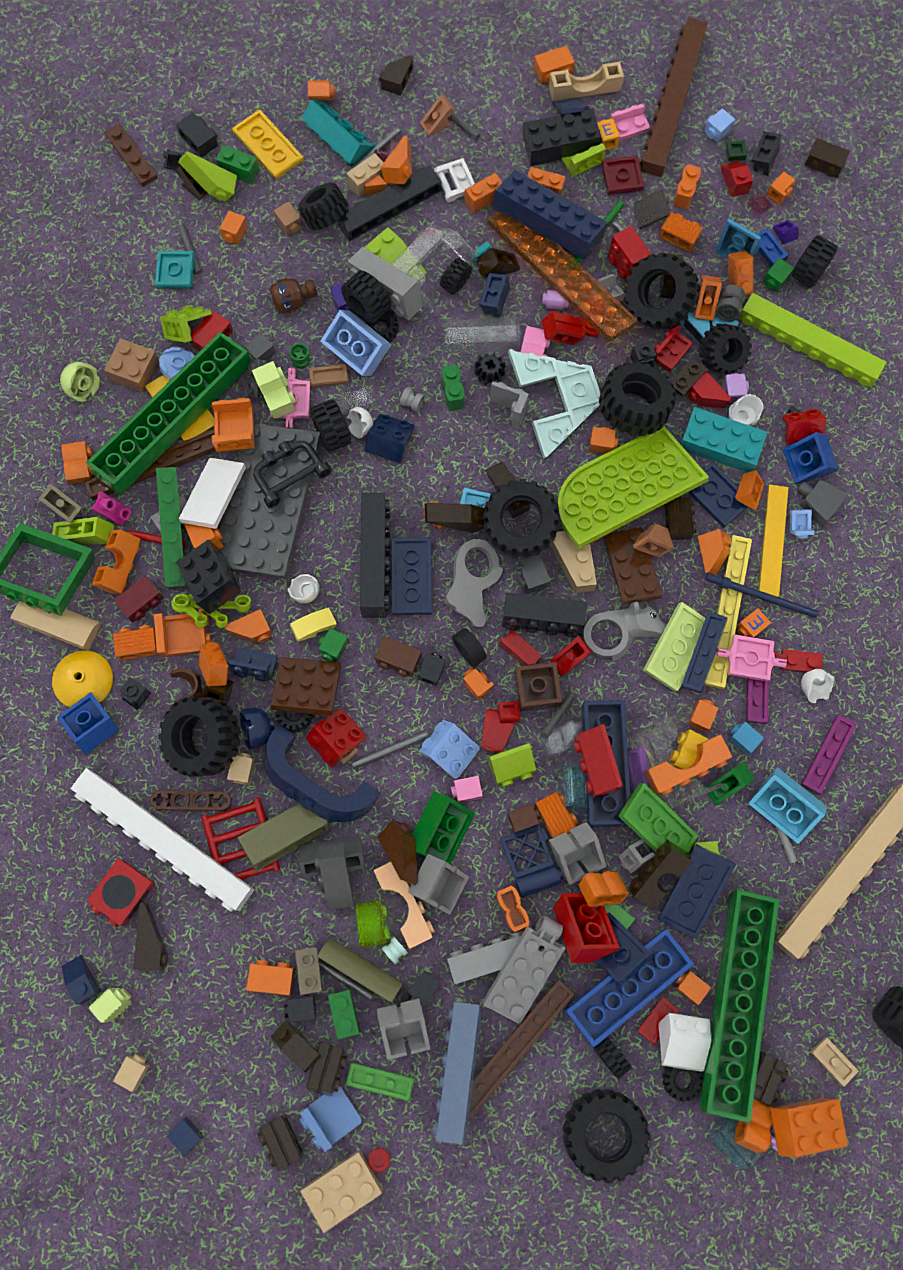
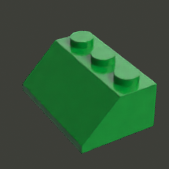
[413,791,475,865]

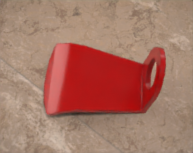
[481,709,516,753]

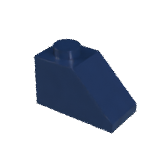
[62,955,101,1005]

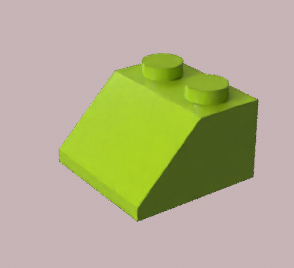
[488,743,536,788]

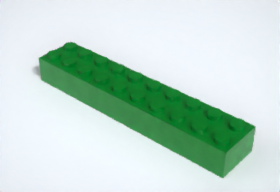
[86,332,251,496]
[699,890,779,1123]

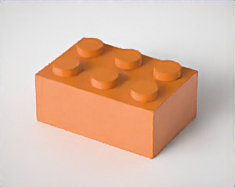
[770,1098,848,1158]

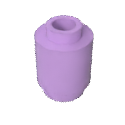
[542,290,569,310]

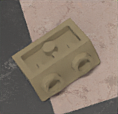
[295,947,322,995]

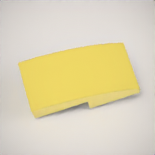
[290,608,337,642]

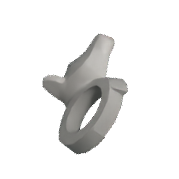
[444,539,503,627]
[582,601,667,662]

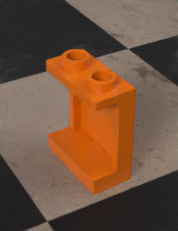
[212,398,255,452]
[154,609,212,657]

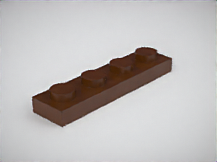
[104,123,158,187]

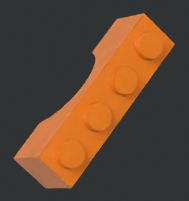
[643,734,732,796]

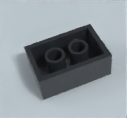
[177,539,241,614]

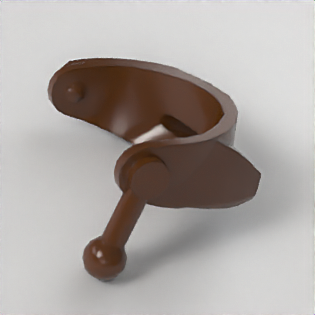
[170,668,203,703]

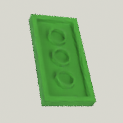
[618,783,698,853]

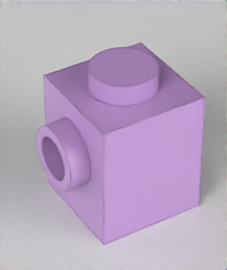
[722,373,749,403]

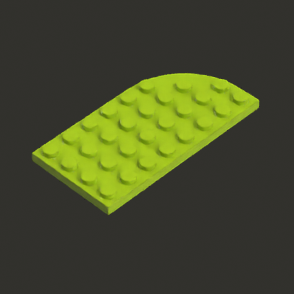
[558,426,709,549]

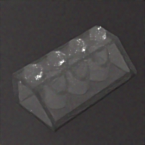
[443,317,520,354]

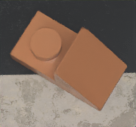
[420,95,454,136]

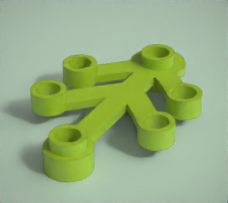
[171,593,251,628]

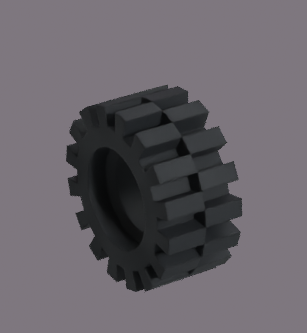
[440,258,472,295]
[364,309,398,342]
[275,710,313,733]
[593,1037,632,1080]
[662,1066,704,1102]

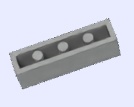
[447,931,523,984]

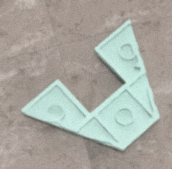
[508,349,600,459]

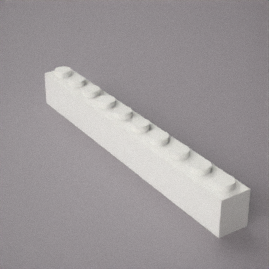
[70,768,255,912]

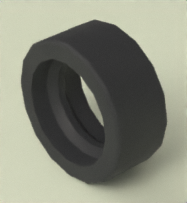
[452,628,487,667]

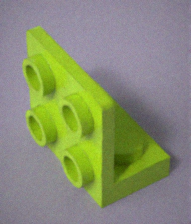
[562,144,606,177]
[160,305,212,343]

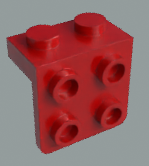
[306,709,366,768]

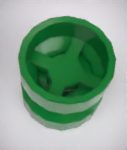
[289,343,310,369]

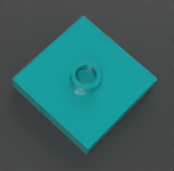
[154,251,196,289]

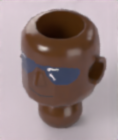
[270,278,317,314]

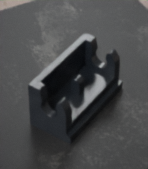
[752,131,781,176]

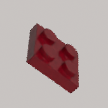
[601,155,644,195]

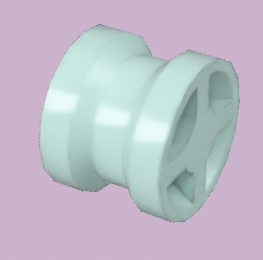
[381,937,408,964]

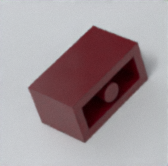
[113,575,163,623]

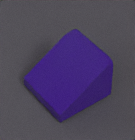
[773,220,799,245]

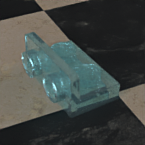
[563,764,587,809]
[711,1119,763,1171]

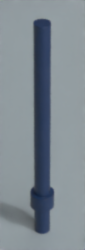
[705,573,818,618]

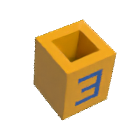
[597,119,620,150]

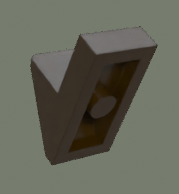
[174,164,207,200]

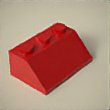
[573,724,623,798]
[553,893,620,963]

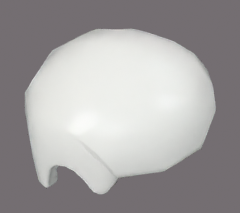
[347,407,373,438]
[288,574,319,604]

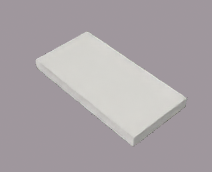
[179,458,246,529]

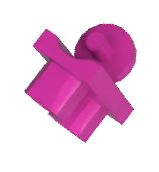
[91,492,131,526]

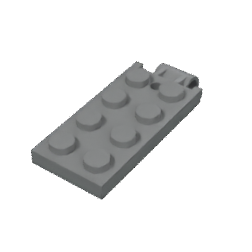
[482,915,566,1024]

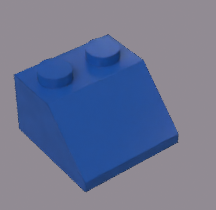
[783,432,839,484]
[57,693,119,755]

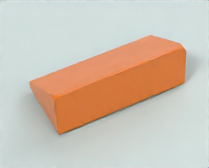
[735,470,765,510]

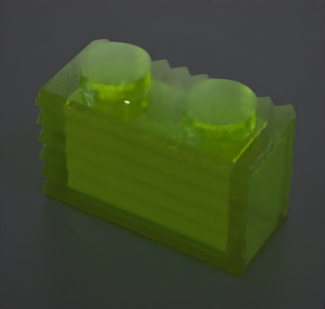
[355,900,390,947]

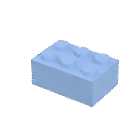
[320,310,391,376]

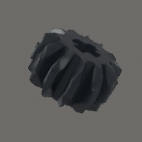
[474,352,506,385]

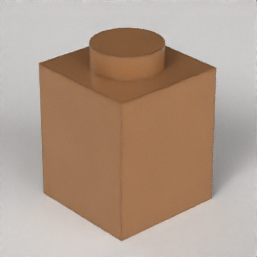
[273,201,302,236]

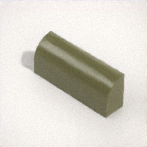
[237,803,329,872]
[317,938,403,1003]

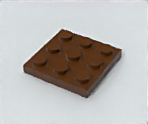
[270,657,341,716]

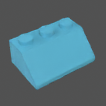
[748,767,827,844]

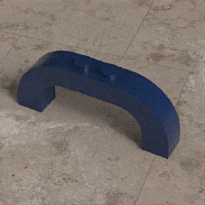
[263,725,380,822]

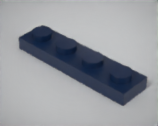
[682,612,728,693]

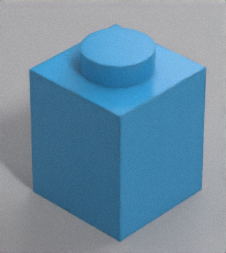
[728,722,764,756]

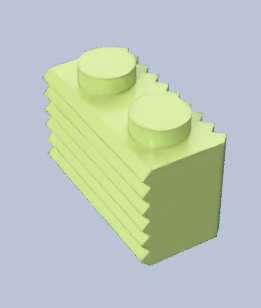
[89,988,131,1023]

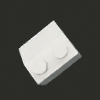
[659,1013,712,1072]

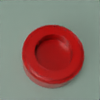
[368,1148,390,1172]

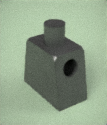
[797,480,849,527]

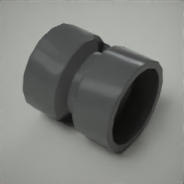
[716,285,745,322]

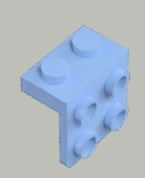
[419,720,480,779]

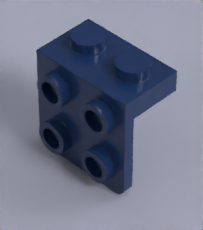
[365,414,414,463]

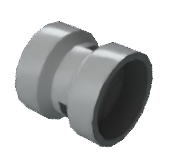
[399,387,425,412]

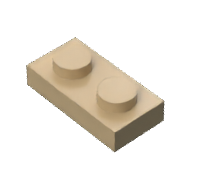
[810,1037,859,1087]

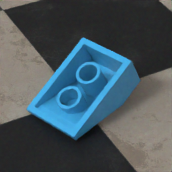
[715,218,761,259]

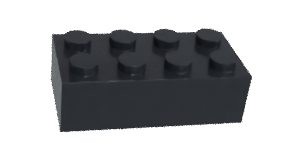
[523,108,602,166]
[502,593,587,638]

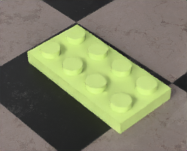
[643,602,705,692]

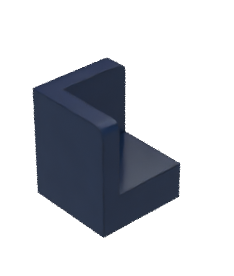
[167,1117,204,1156]

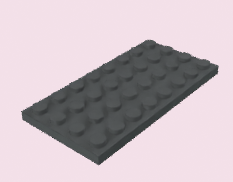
[219,424,322,579]

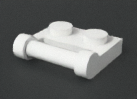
[434,158,475,203]

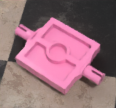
[270,368,311,429]
[716,634,787,682]

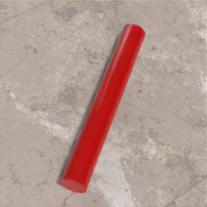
[128,530,187,549]

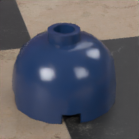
[240,707,275,750]

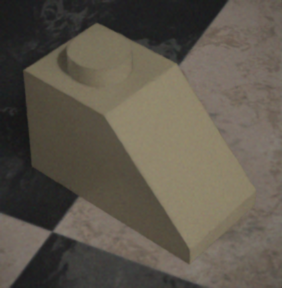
[38,483,83,523]

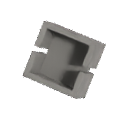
[549,822,607,885]
[408,854,469,915]
[377,999,430,1060]

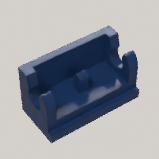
[479,273,510,318]

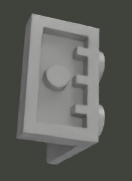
[490,381,529,430]

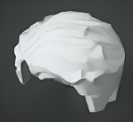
[729,394,763,426]
[801,669,834,703]

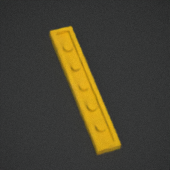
[758,485,789,597]

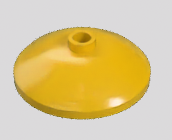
[52,650,113,708]

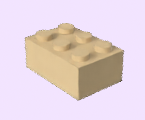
[300,1149,383,1233]

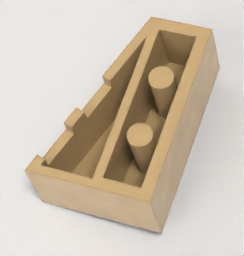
[550,531,597,593]

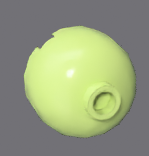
[60,362,100,402]

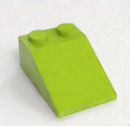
[364,227,427,281]

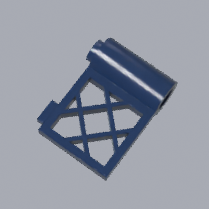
[500,825,564,898]

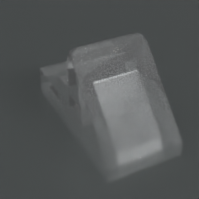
[336,387,375,420]

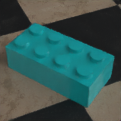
[680,407,767,472]

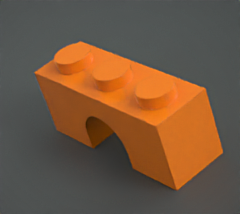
[92,529,141,594]

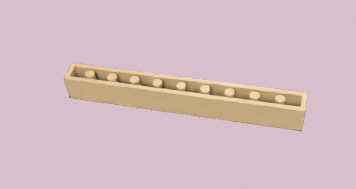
[774,783,903,959]

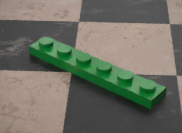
[156,467,186,587]

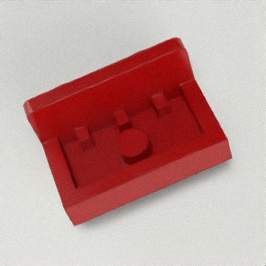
[654,325,693,373]
[782,409,826,444]

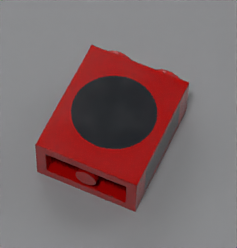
[87,858,156,927]

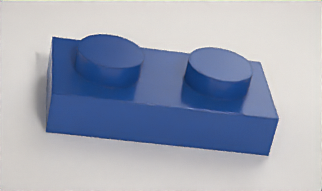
[757,228,789,267]

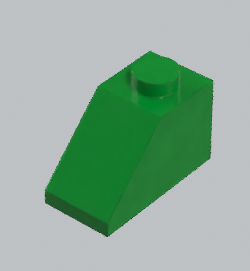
[704,762,756,805]

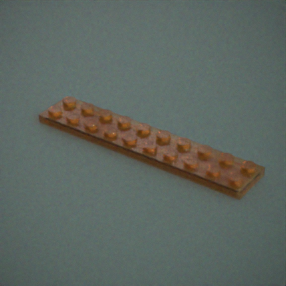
[487,211,638,342]

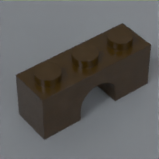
[629,840,692,910]

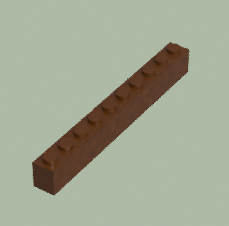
[640,17,708,177]

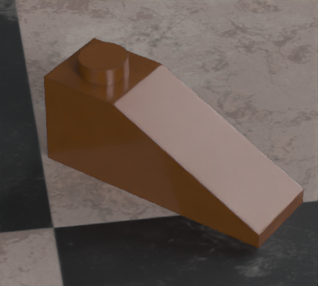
[377,819,418,885]

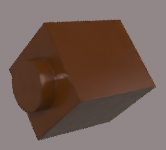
[507,804,541,834]

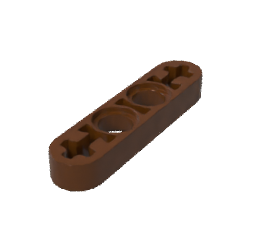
[150,790,232,811]

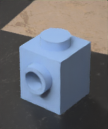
[704,109,735,143]

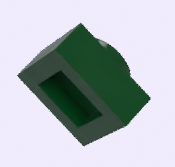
[726,140,747,161]

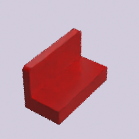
[499,630,542,666]

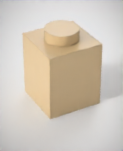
[227,753,255,786]
[113,1054,150,1092]

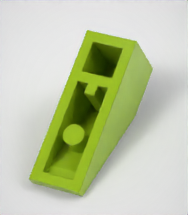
[179,151,237,202]
[52,517,114,545]

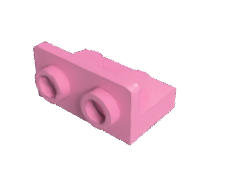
[610,104,650,141]

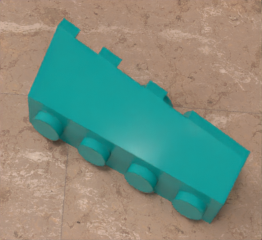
[301,99,377,165]

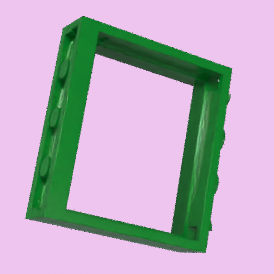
[0,523,95,616]

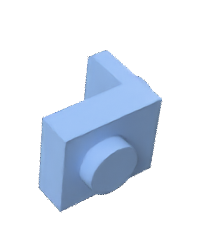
[790,509,814,538]

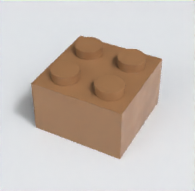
[104,338,159,393]

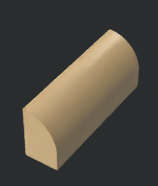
[10,601,102,651]

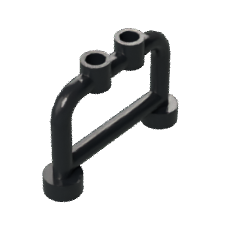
[253,440,332,508]

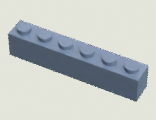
[433,1002,482,1145]

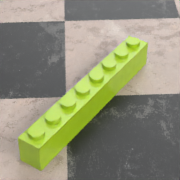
[738,293,887,387]

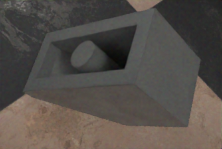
[519,554,551,594]

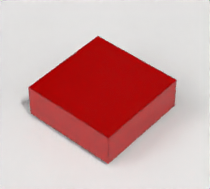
[497,701,521,723]

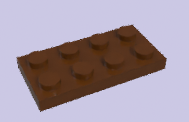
[604,527,662,605]

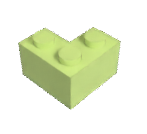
[252,361,296,419]

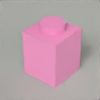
[451,776,483,803]

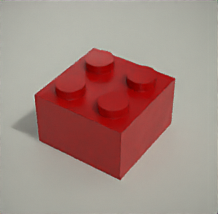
[608,226,651,284]

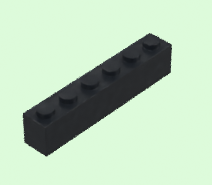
[338,165,441,242]

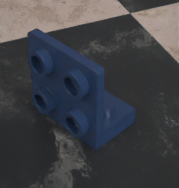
[227,648,278,682]

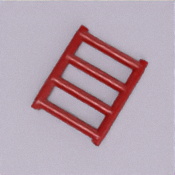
[201,797,280,880]

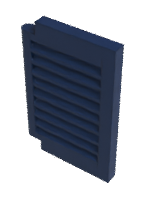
[553,98,589,114]

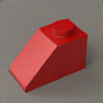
[720,162,753,197]
[687,371,731,409]

